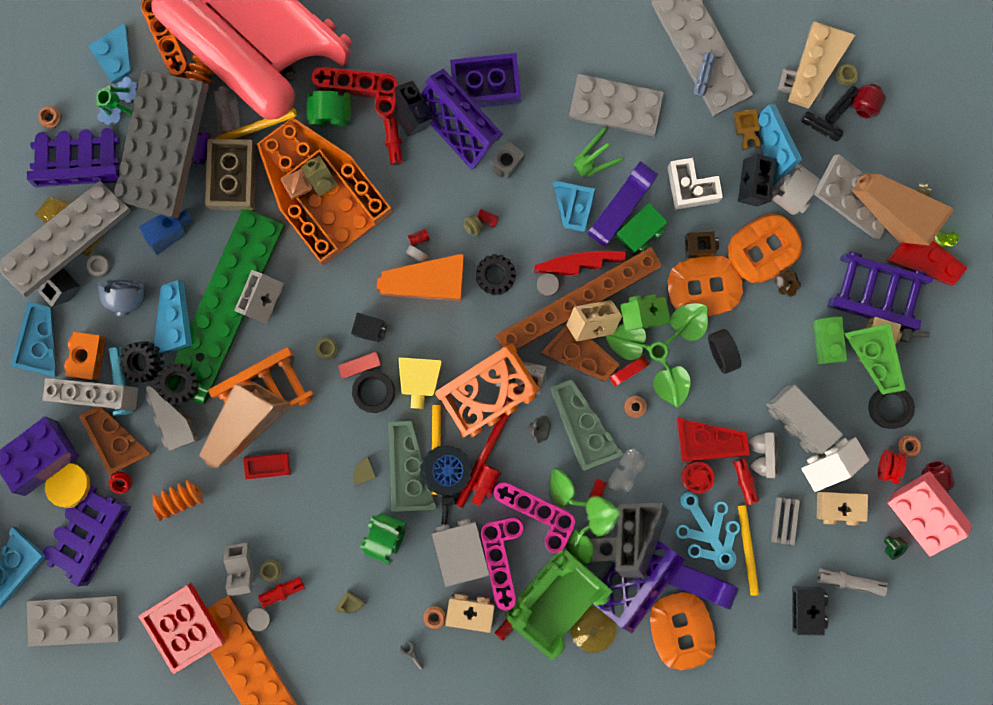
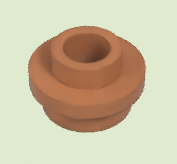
[38,106,61,128]
[624,396,647,418]
[898,435,921,457]
[423,606,446,629]

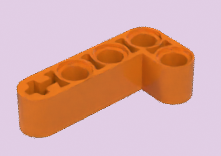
[141,0,191,79]

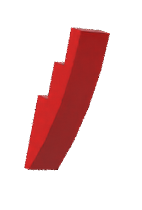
[534,251,626,277]

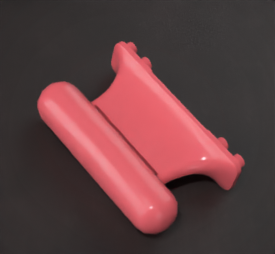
[151,0,352,120]

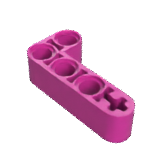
[494,482,575,553]
[481,517,523,610]

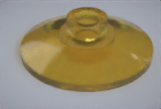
[571,607,616,653]

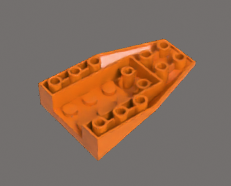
[257,118,393,266]

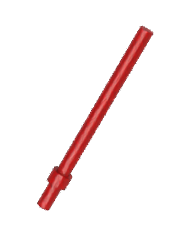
[455,390,522,508]

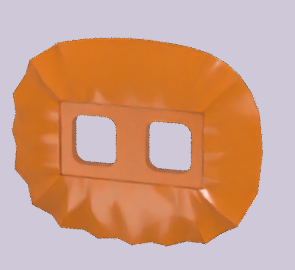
[727,214,802,283]
[668,256,743,316]
[650,592,716,671]

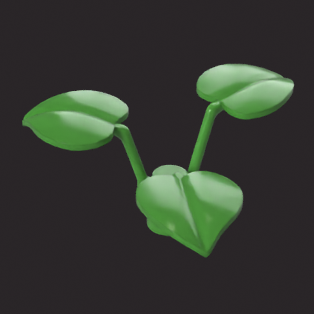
[606,303,708,407]
[549,469,621,566]

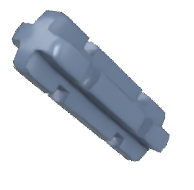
[694,52,716,96]

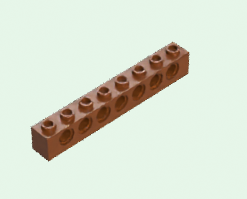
[495,247,662,350]

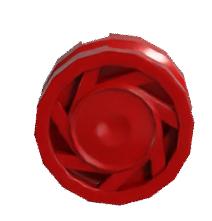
[877,450,906,484]
[681,462,714,493]

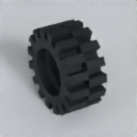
[476,254,516,295]
[119,341,164,383]
[155,362,199,406]

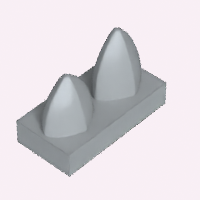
[748,433,780,478]

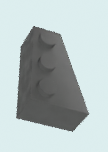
[616,503,669,578]

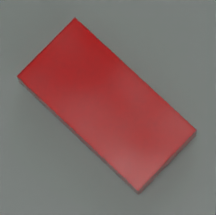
[243,453,291,480]

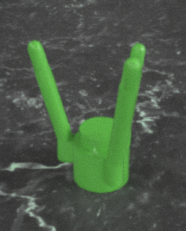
[572,127,623,177]

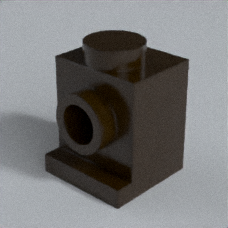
[685,231,719,258]

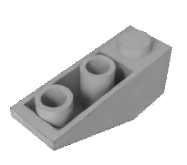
[146,386,199,451]

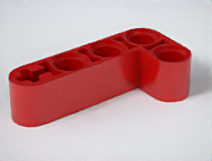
[311,67,398,120]

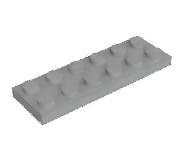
[651,0,753,117]
[0,181,131,298]

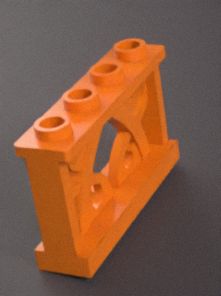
[434,343,541,437]

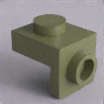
[301,156,338,196]

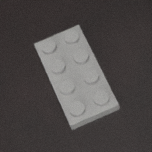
[569,74,664,137]
[814,155,885,239]
[27,595,121,647]

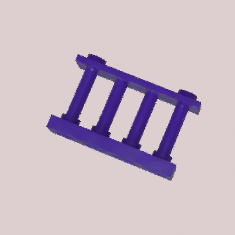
[827,252,933,331]

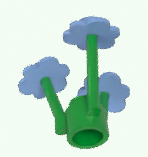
[96,77,138,126]

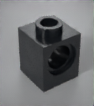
[351,313,387,343]

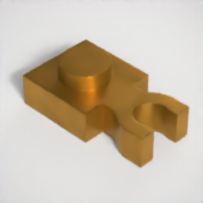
[733,109,760,150]

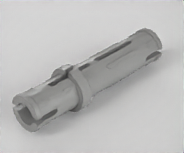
[817,569,888,597]

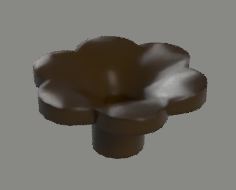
[775,269,801,297]

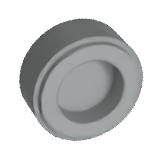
[406,245,429,263]
[86,255,111,278]
[537,273,559,296]
[247,607,271,631]

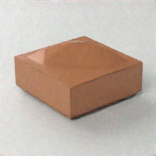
[281,169,312,200]

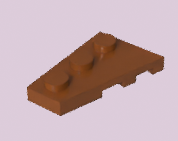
[541,325,619,382]
[79,406,152,475]

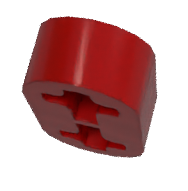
[609,355,650,387]

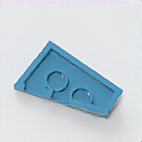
[758,104,802,185]
[154,280,192,355]
[10,302,56,377]
[0,527,46,608]

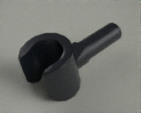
[441,495,455,525]

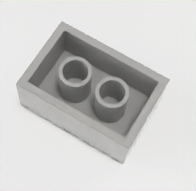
[766,385,843,454]

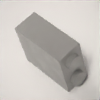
[432,518,489,587]

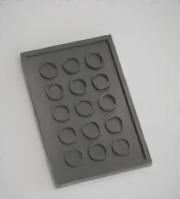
[114,69,209,218]

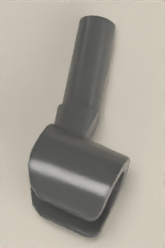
[900,329,930,343]
[400,641,424,670]

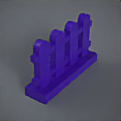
[27,128,120,187]
[43,485,131,586]

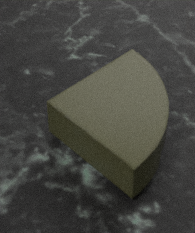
[353,457,376,486]
[334,590,366,613]

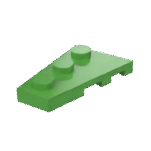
[844,323,906,395]

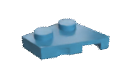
[88,23,132,84]
[553,181,596,233]

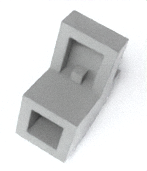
[223,543,255,596]

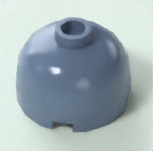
[98,279,145,316]

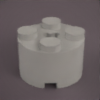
[771,163,820,215]

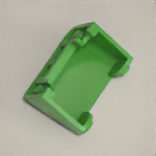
[505,548,613,661]

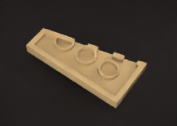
[788,22,855,109]

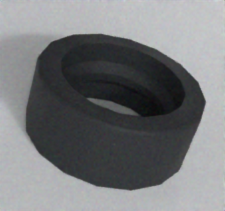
[708,329,742,374]
[352,371,395,413]
[868,390,915,429]

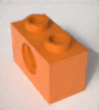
[64,332,106,381]

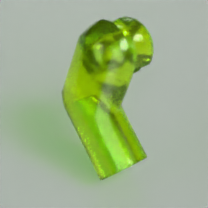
[933,231,959,247]

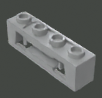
[42,378,138,410]

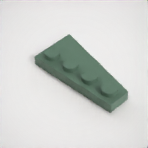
[550,380,624,471]
[388,421,437,512]

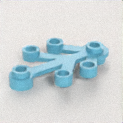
[675,491,740,570]

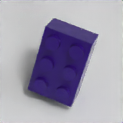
[450,53,521,108]
[0,416,79,496]

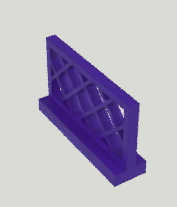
[421,68,503,170]
[596,540,685,634]

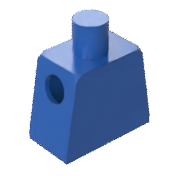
[139,209,193,255]

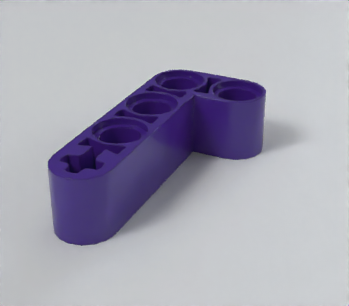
[587,161,658,247]
[646,553,739,610]

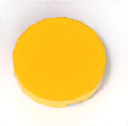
[45,463,90,508]

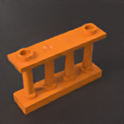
[208,347,316,411]

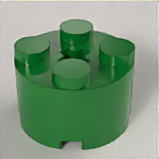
[306,91,351,127]
[360,513,407,565]

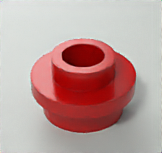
[109,472,132,494]

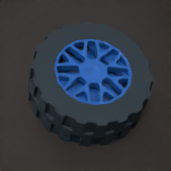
[420,446,472,496]

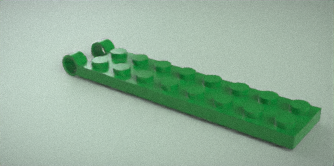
[169,210,285,405]

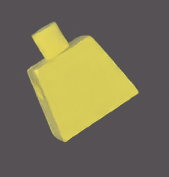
[399,358,442,409]

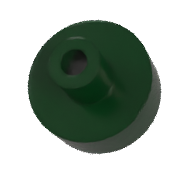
[884,536,908,560]

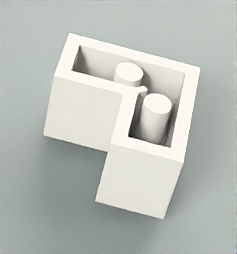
[667,158,723,210]
[801,437,869,492]

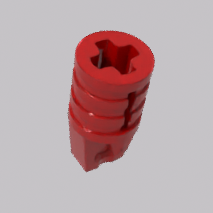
[472,464,502,506]

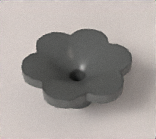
[529,415,551,443]

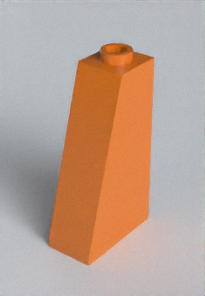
[377,254,464,301]

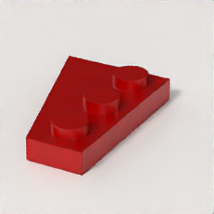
[886,240,968,286]
[676,417,750,462]

